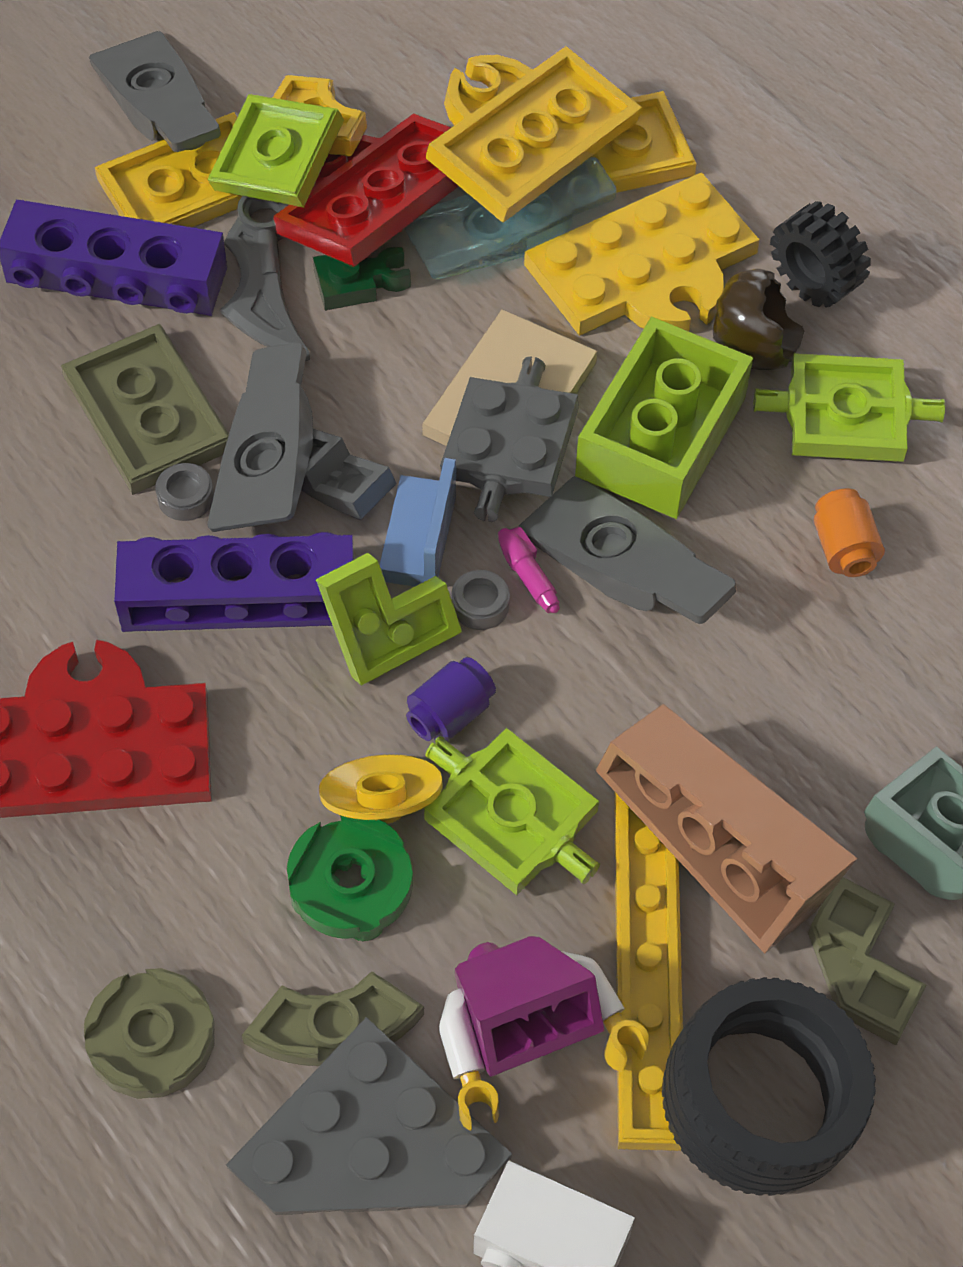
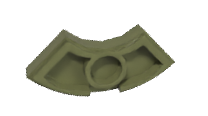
[242,971,424,1066]

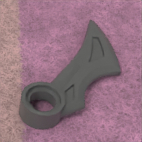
[220,196,310,361]

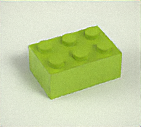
[575,316,753,519]

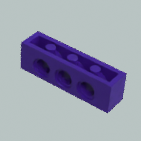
[0,199,227,316]
[114,532,354,632]

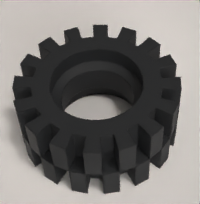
[770,201,871,308]

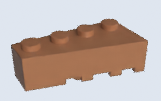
[596,704,857,954]

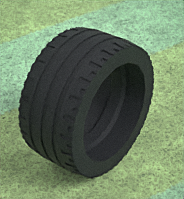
[662,977,876,1196]

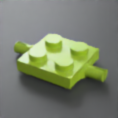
[753,353,945,462]
[424,728,600,896]

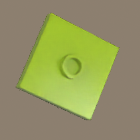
[207,94,344,207]

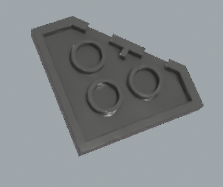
[226,1017,512,1215]

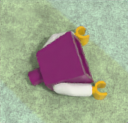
[439,936,649,1130]

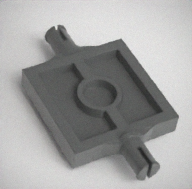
[440,356,579,522]

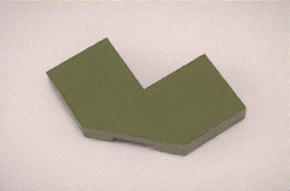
[808,877,927,1045]

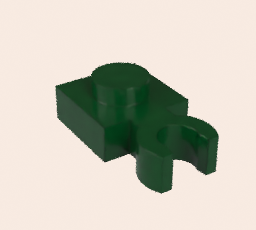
[313,247,411,311]

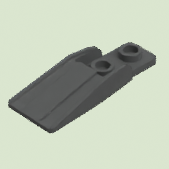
[89,31,221,152]
[207,342,313,532]
[519,476,736,624]

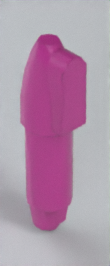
[498,526,560,613]

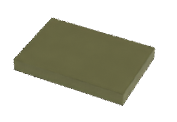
[61,324,229,495]

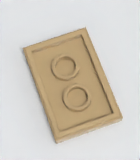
[422,309,597,446]

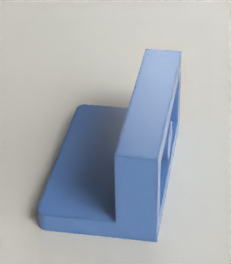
[380,458,456,587]

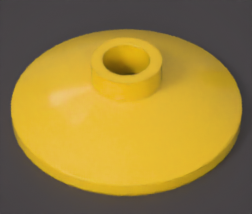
[319,755,443,824]

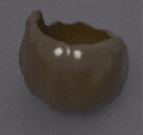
[713,269,805,370]

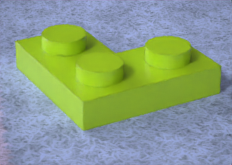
[316,553,462,686]

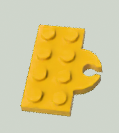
[426,46,642,223]
[524,172,760,336]

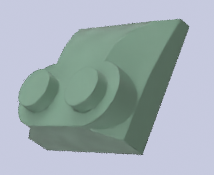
[864,746,963,900]

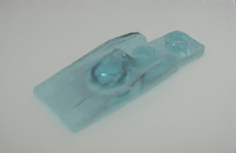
[404,157,616,279]

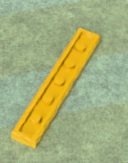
[614,791,683,1151]

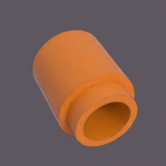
[814,488,885,577]

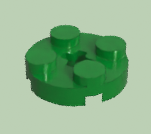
[287,815,413,942]

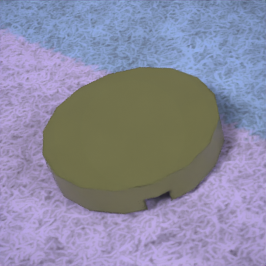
[84,968,214,1099]

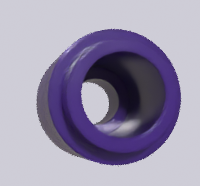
[406,657,496,742]

